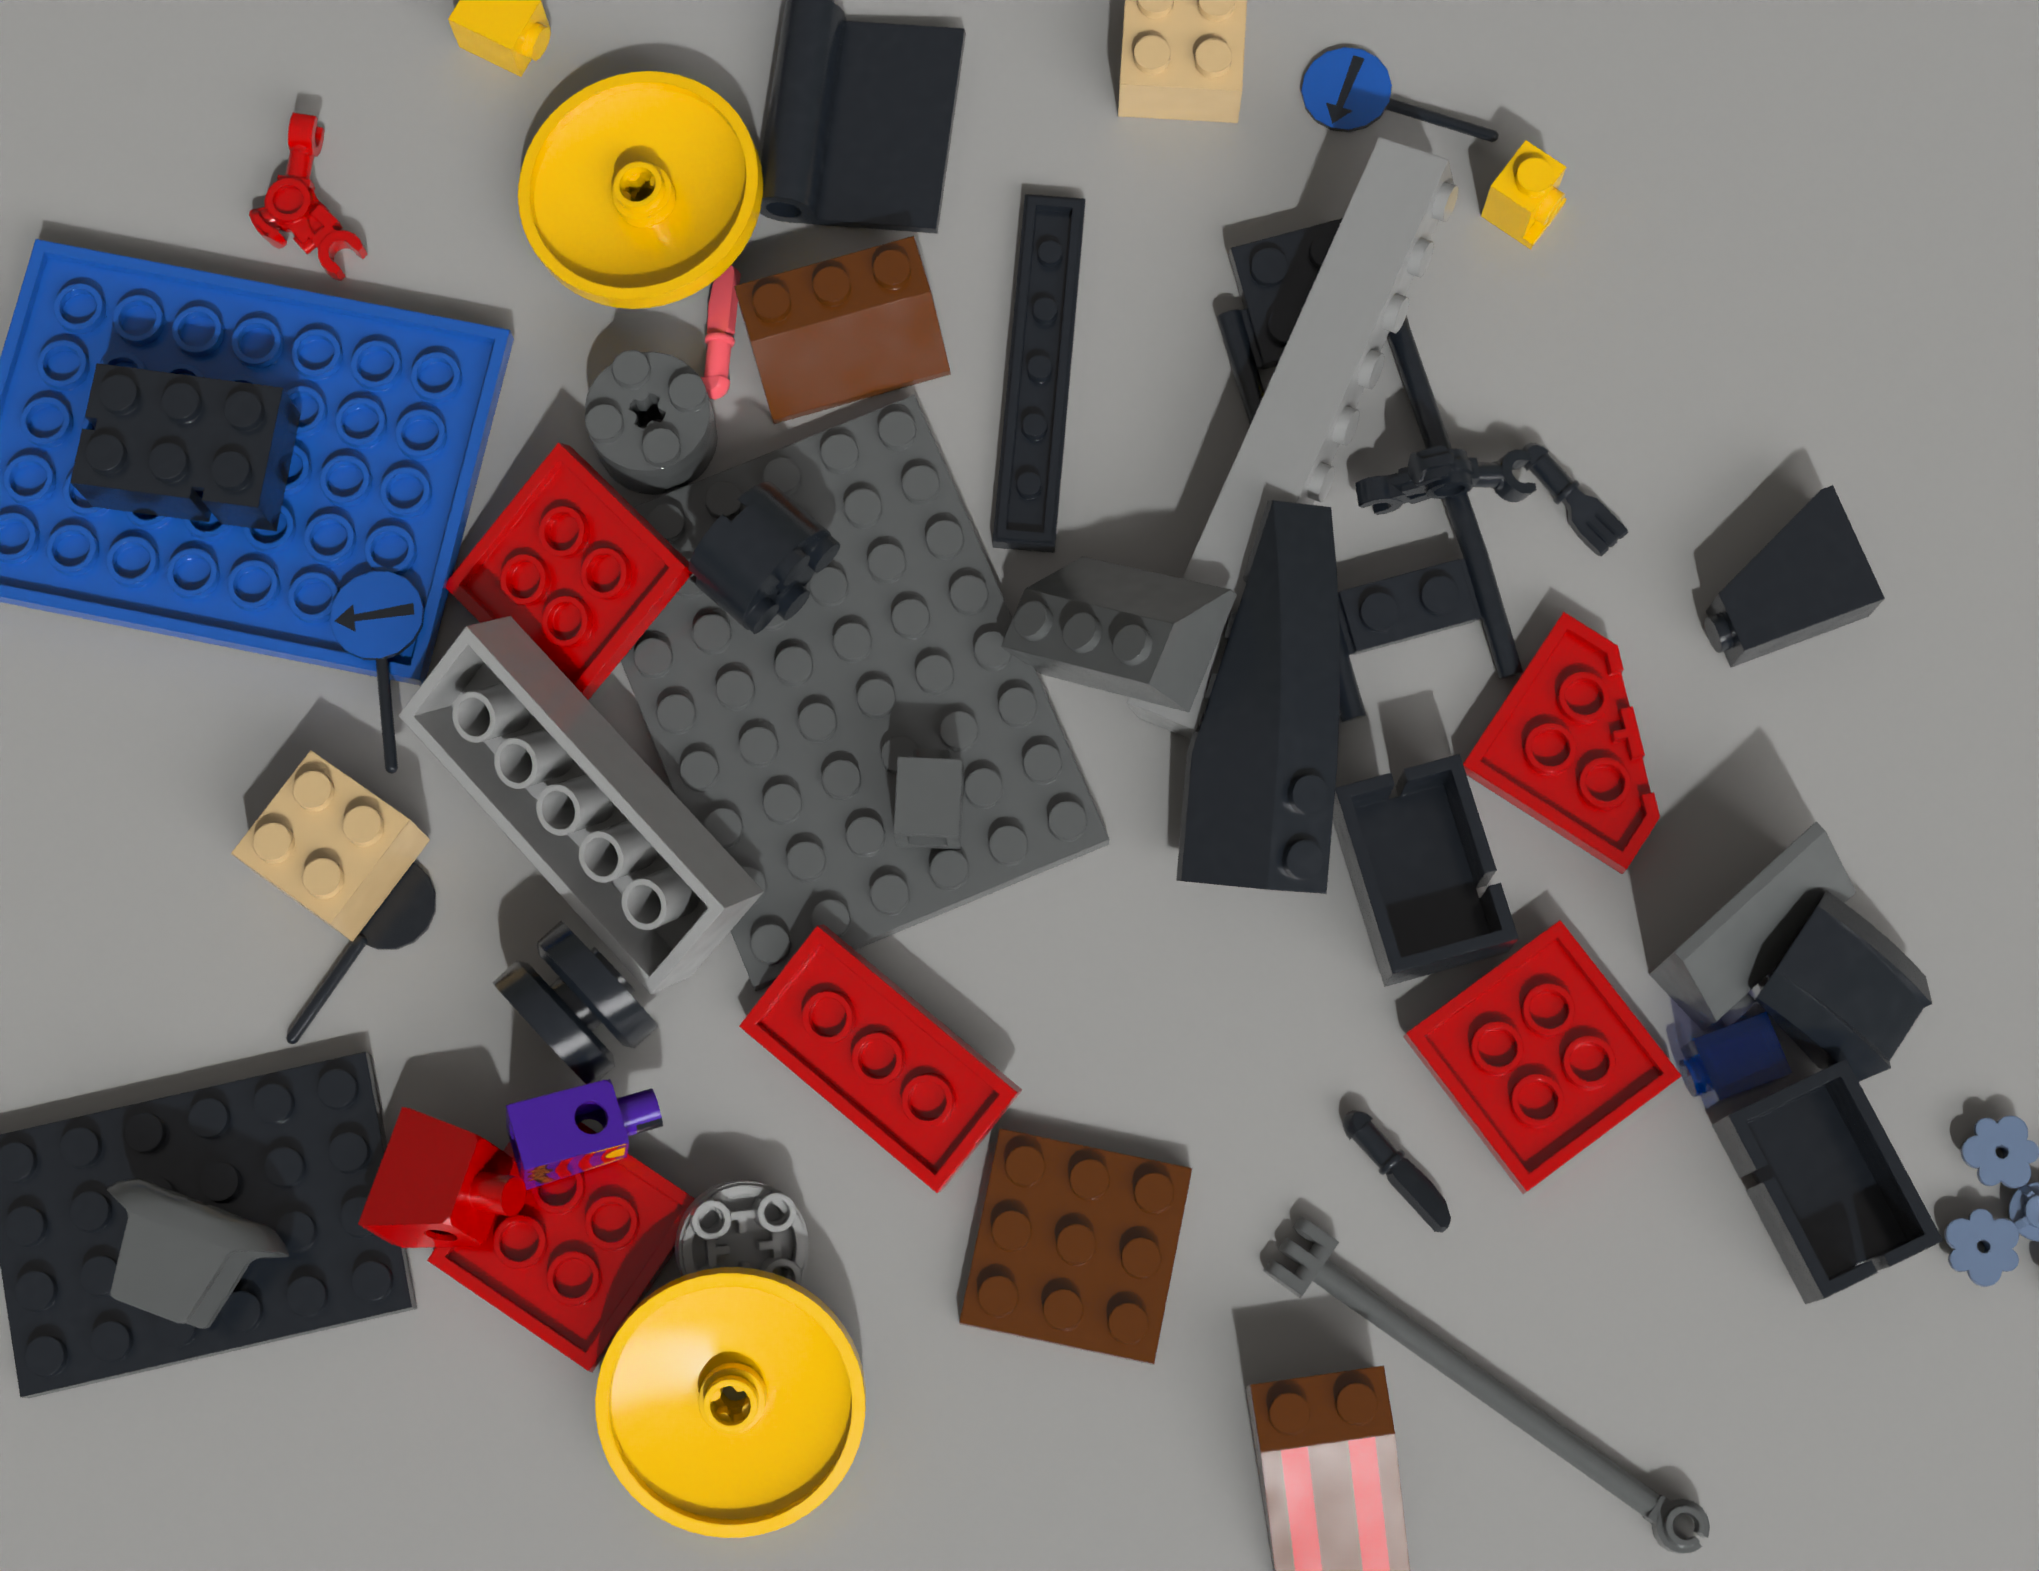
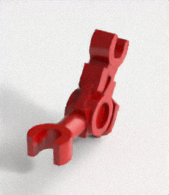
[249,112,368,281]

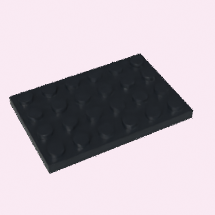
[0,1051,417,1398]

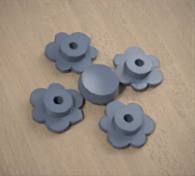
[1944,1116,2039,1287]

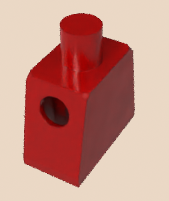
[358,1107,526,1248]

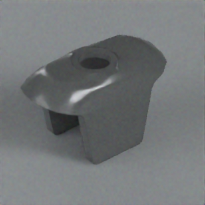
[107,1178,289,1329]

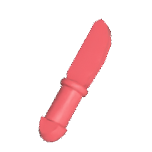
[701,265,741,400]

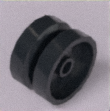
[492,921,658,1084]

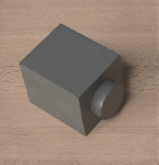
[893,748,965,849]

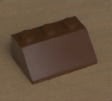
[734,236,951,424]

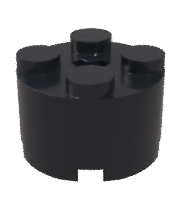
[688,482,840,634]

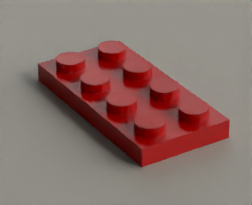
[739,924,1022,1193]

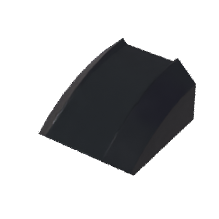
[1755,891,1932,1082]

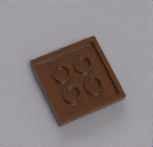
[959,1128,1192,1365]

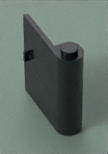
[760,0,966,234]

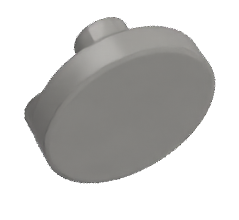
[675,1180,809,1285]

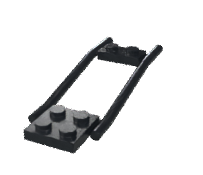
[1217,218,1523,722]

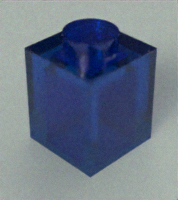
[1679,1012,1792,1109]

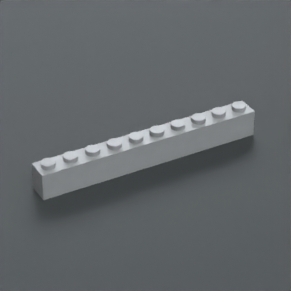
[1127,137,1458,739]

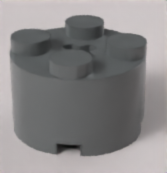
[584,350,718,495]

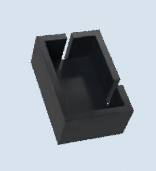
[70,363,301,531]
[1333,754,1519,987]
[1712,1059,1943,1304]

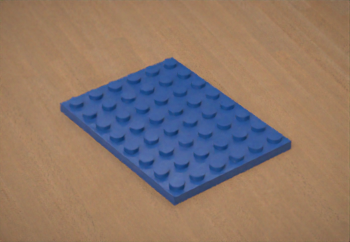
[0,239,514,686]

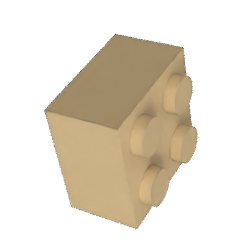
[1118,0,1247,123]
[231,750,430,942]

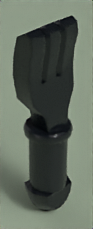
[1522,443,1628,556]

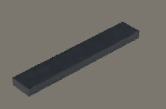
[993,194,1086,553]

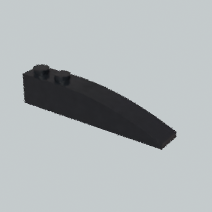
[1176,500,1340,894]

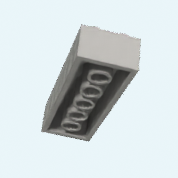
[398,616,764,995]

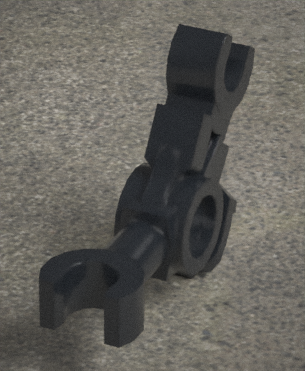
[1355,445,1537,515]

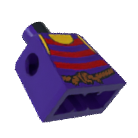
[506,1079,663,1190]

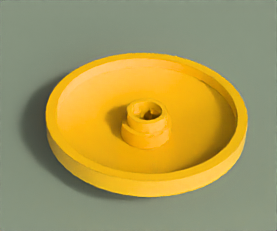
[518,71,763,309]
[595,1267,866,1538]

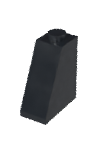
[1705,485,1885,667]

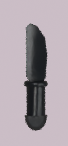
[1343,1110,1451,1233]

